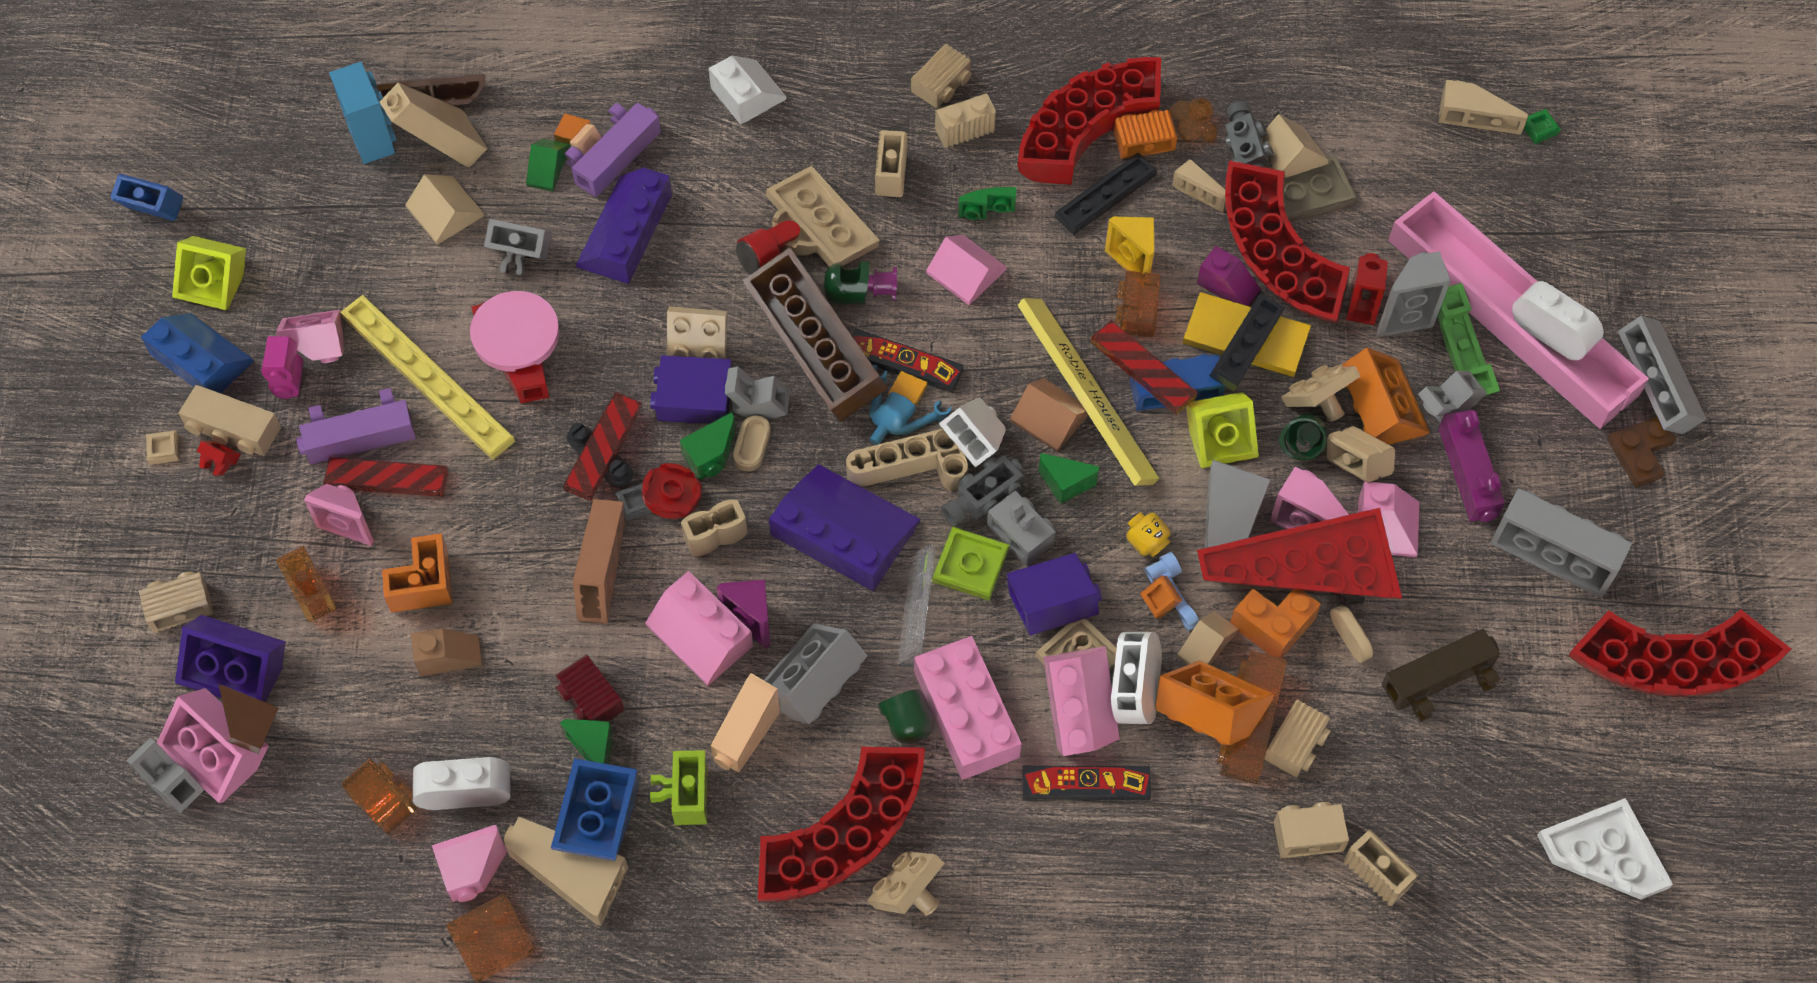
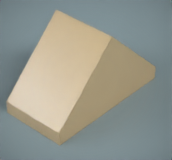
[1177,611,1239,665]

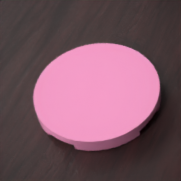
[470,291,560,372]

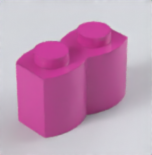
[261,336,304,399]

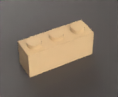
[178,385,281,456]

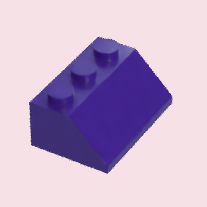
[175,615,286,702]

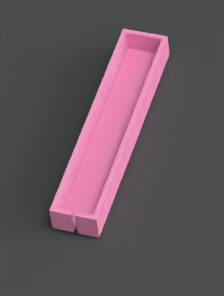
[1388,191,1649,429]

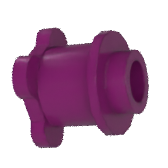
[868,267,897,301]

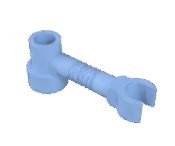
[1145,552,1199,631]

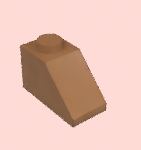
[411,628,482,676]

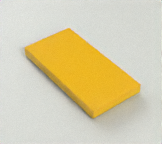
[1183,292,1311,377]

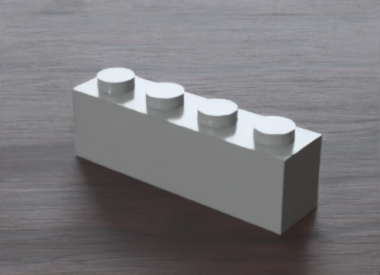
[1618,316,1707,434]

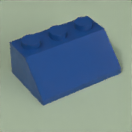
[141,313,254,393]

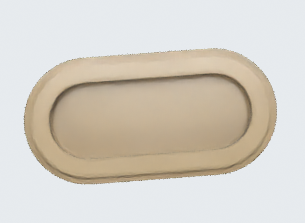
[733,415,771,471]
[1330,605,1373,663]

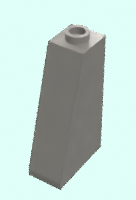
[1205,460,1270,548]

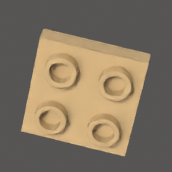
[667,306,727,359]
[1281,364,1361,422]
[1035,619,1117,672]
[867,851,945,916]

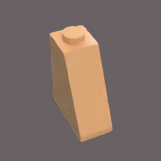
[710,673,780,772]

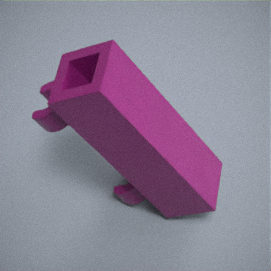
[1438,410,1505,522]

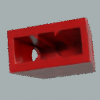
[1346,253,1388,325]

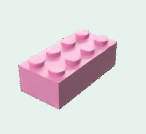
[914,636,1022,780]

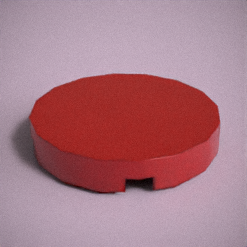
[641,463,702,519]

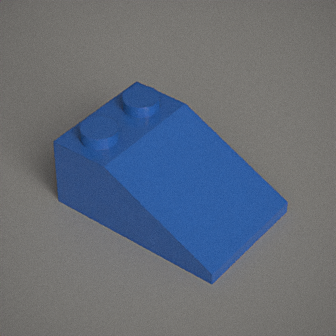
[551,758,639,861]

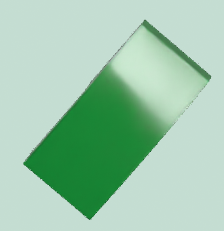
[958,187,1017,220]

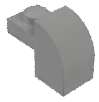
[725,366,790,419]
[1418,371,1487,424]
[126,738,204,813]

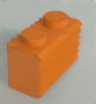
[1114,110,1178,159]

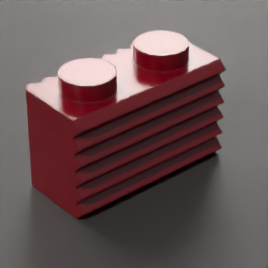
[555,654,624,722]

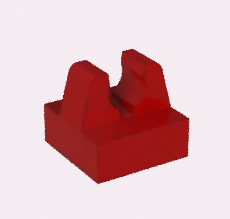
[196,441,241,476]

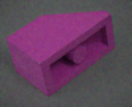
[1197,246,1261,306]

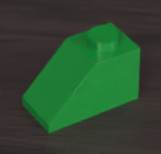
[679,413,736,481]

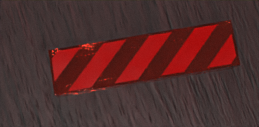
[1090,320,1198,416]
[563,392,642,501]
[323,457,449,497]

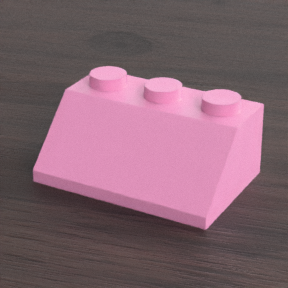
[645,571,753,686]
[1043,646,1120,756]
[157,688,269,803]

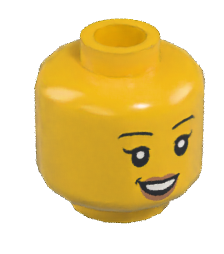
[1126,512,1171,558]

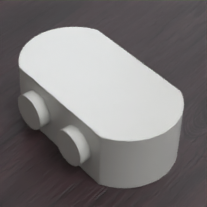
[1512,281,1604,360]
[1111,632,1162,724]
[413,757,510,810]

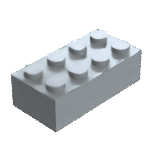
[1490,488,1632,598]

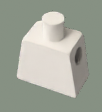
[939,397,1006,467]

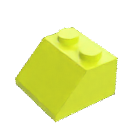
[172,236,246,310]
[1186,392,1259,468]

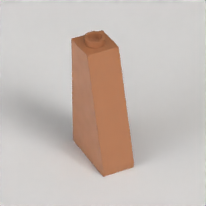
[573,499,625,624]

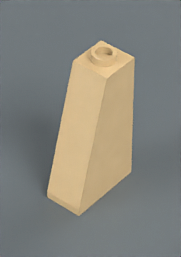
[380,83,488,168]
[504,817,628,926]

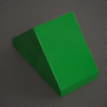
[526,139,570,192]
[1038,453,1100,504]
[560,719,613,764]

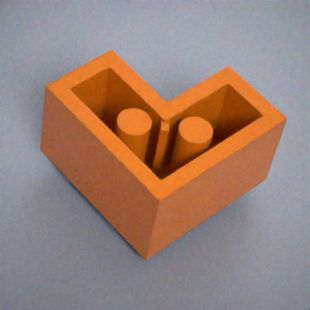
[382,533,452,613]
[1230,589,1321,662]

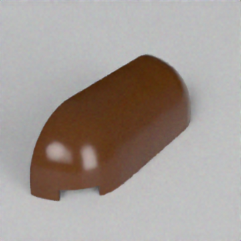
[374,74,486,106]

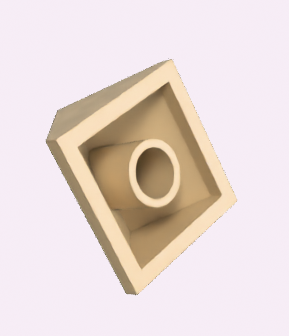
[1263,114,1329,178]
[406,174,484,245]

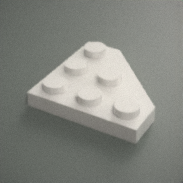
[1537,798,1673,900]

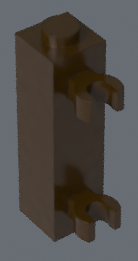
[1381,628,1500,722]

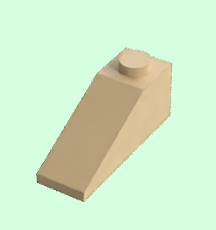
[1438,80,1528,135]

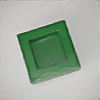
[1523,109,1561,144]

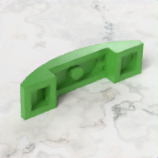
[1438,283,1500,396]

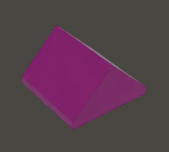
[716,579,771,649]

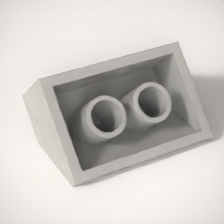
[1376,251,1451,337]
[764,623,868,724]

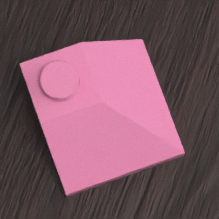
[276,309,345,363]
[1358,481,1420,558]
[304,484,374,546]
[432,825,507,902]

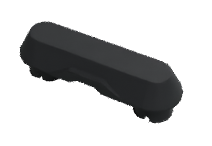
[567,423,633,487]

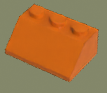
[1342,348,1430,445]
[1155,661,1274,745]

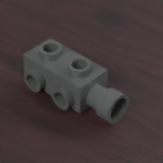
[1225,101,1274,168]
[941,455,1024,526]

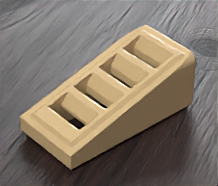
[1172,159,1226,213]

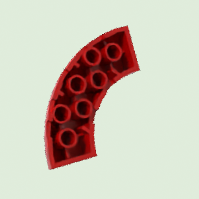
[1017,57,1161,185]
[1225,160,1350,324]
[1568,609,1792,697]
[757,746,925,903]

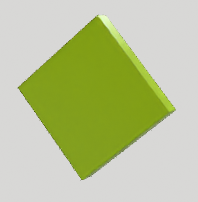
[932,526,1010,601]

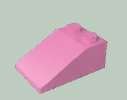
[1270,467,1349,529]

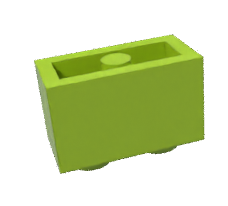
[650,750,708,825]

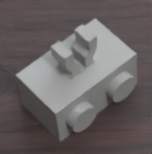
[484,219,552,276]
[987,491,1055,566]

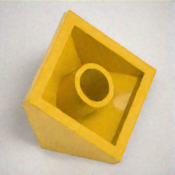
[1105,216,1154,286]

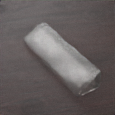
[897,544,935,668]

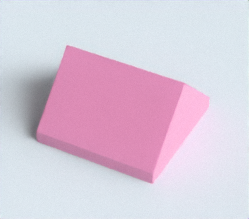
[926,235,1007,305]

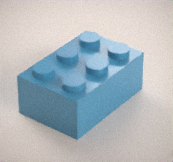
[329,61,397,164]

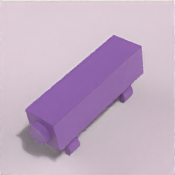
[565,102,661,198]
[296,388,416,465]

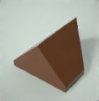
[218,683,279,754]

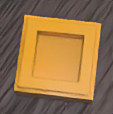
[888,371,927,407]

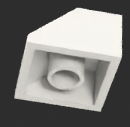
[709,56,786,125]

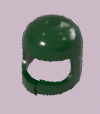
[824,261,870,305]
[1278,414,1329,461]
[877,689,934,744]

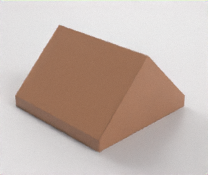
[1010,378,1088,453]

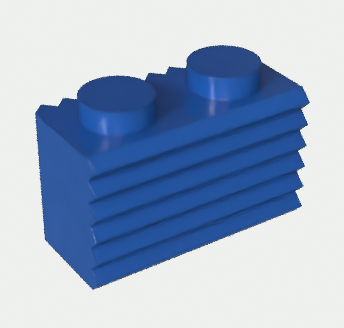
[110,173,183,221]

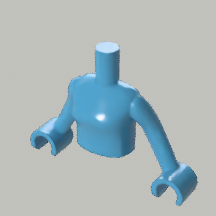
[869,365,951,445]

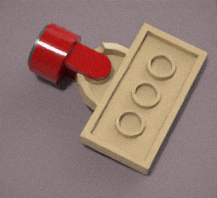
[736,166,880,275]

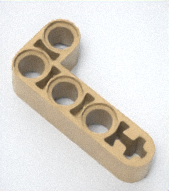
[846,429,968,491]

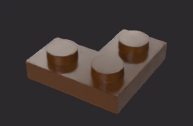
[1607,417,1676,488]

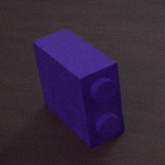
[650,355,732,424]
[1006,552,1102,636]

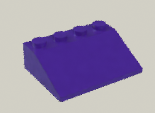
[769,464,920,591]

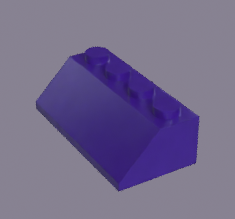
[576,168,672,284]

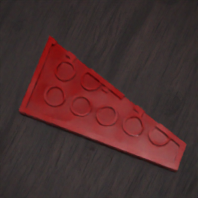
[1197,508,1402,599]

